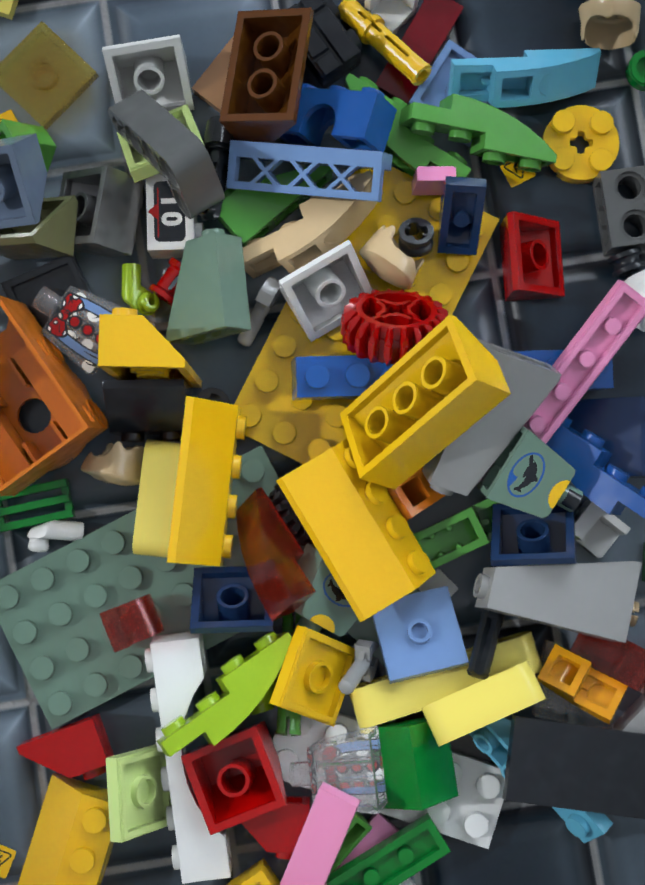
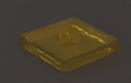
[0,21,99,130]

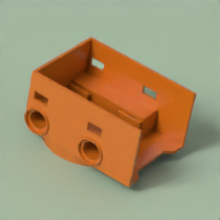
[0,295,109,497]

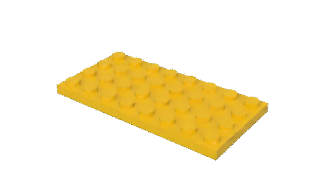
[234,167,500,465]

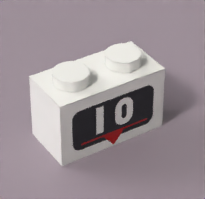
[146,173,204,259]

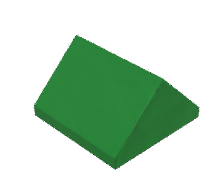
[367,717,459,811]

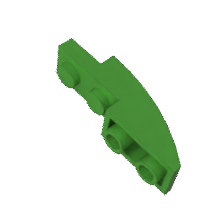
[345,73,471,178]
[399,93,557,172]

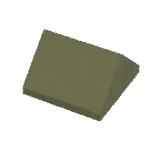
[0,195,78,260]

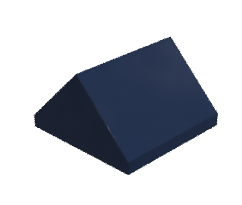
[490,504,577,566]
[190,565,275,634]

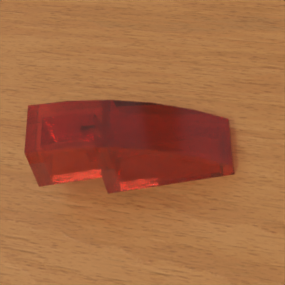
[236,487,316,621]

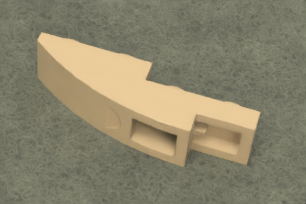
[243,170,384,279]

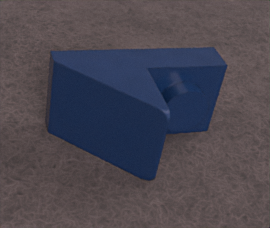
[437,176,487,255]

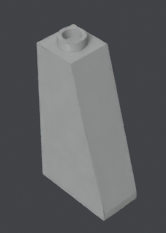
[422,338,562,496]
[473,561,642,643]

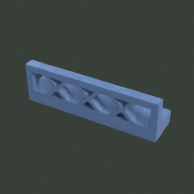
[226,140,393,202]

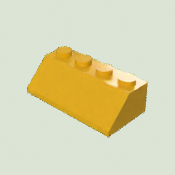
[98,307,202,388]
[340,314,511,489]
[167,396,247,567]
[276,439,436,622]
[18,773,114,885]

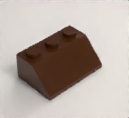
[219,7,314,142]

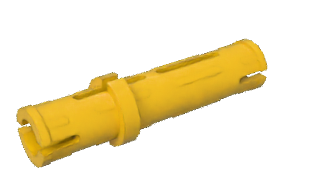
[338,0,432,86]

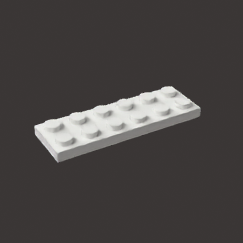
[272,713,504,849]

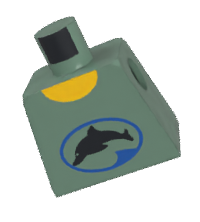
[477,426,583,519]
[284,544,358,637]

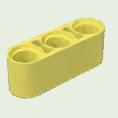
[132,439,181,558]
[421,661,546,747]

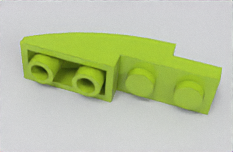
[157,631,292,757]

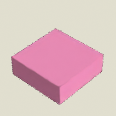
[412,166,457,195]

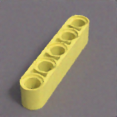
[349,631,542,728]

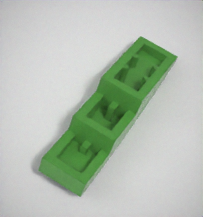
[414,498,500,569]

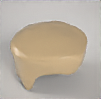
[578,0,641,50]
[359,225,424,289]
[80,441,144,486]

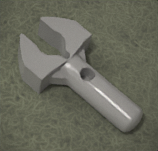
[237,276,281,347]
[338,639,379,695]

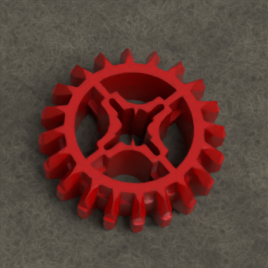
[341,288,448,366]

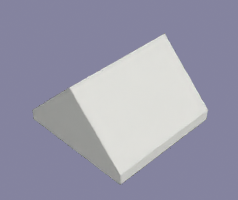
[102,34,194,111]
[279,240,372,342]

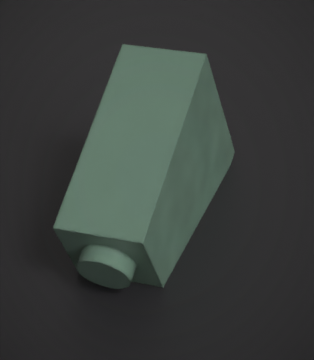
[166,228,251,345]

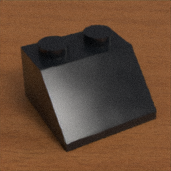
[102,378,192,442]

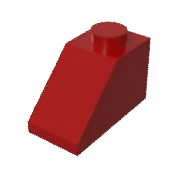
[16,713,114,780]
[241,795,310,860]

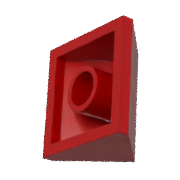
[499,211,565,301]

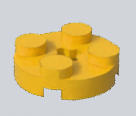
[542,105,620,184]

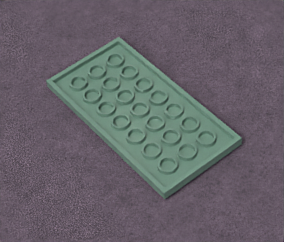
[0,445,315,730]

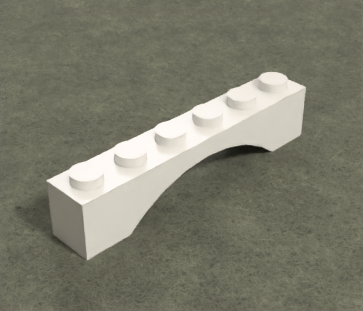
[145,631,233,884]

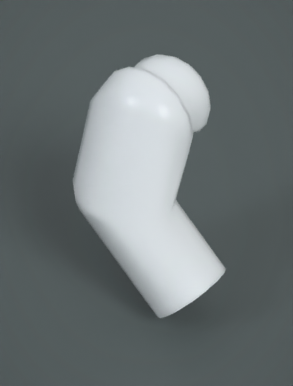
[27,520,84,552]

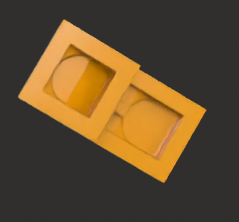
[537,644,628,725]

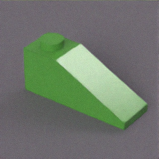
[218,165,333,247]

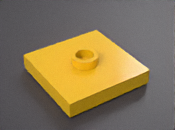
[269,625,355,727]

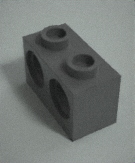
[592,165,645,256]

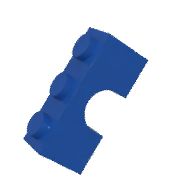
[279,83,397,152]

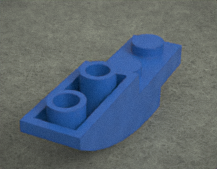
[546,416,645,518]

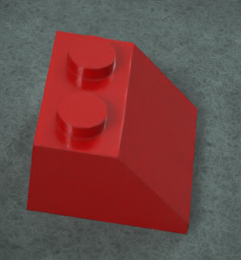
[181,721,288,835]

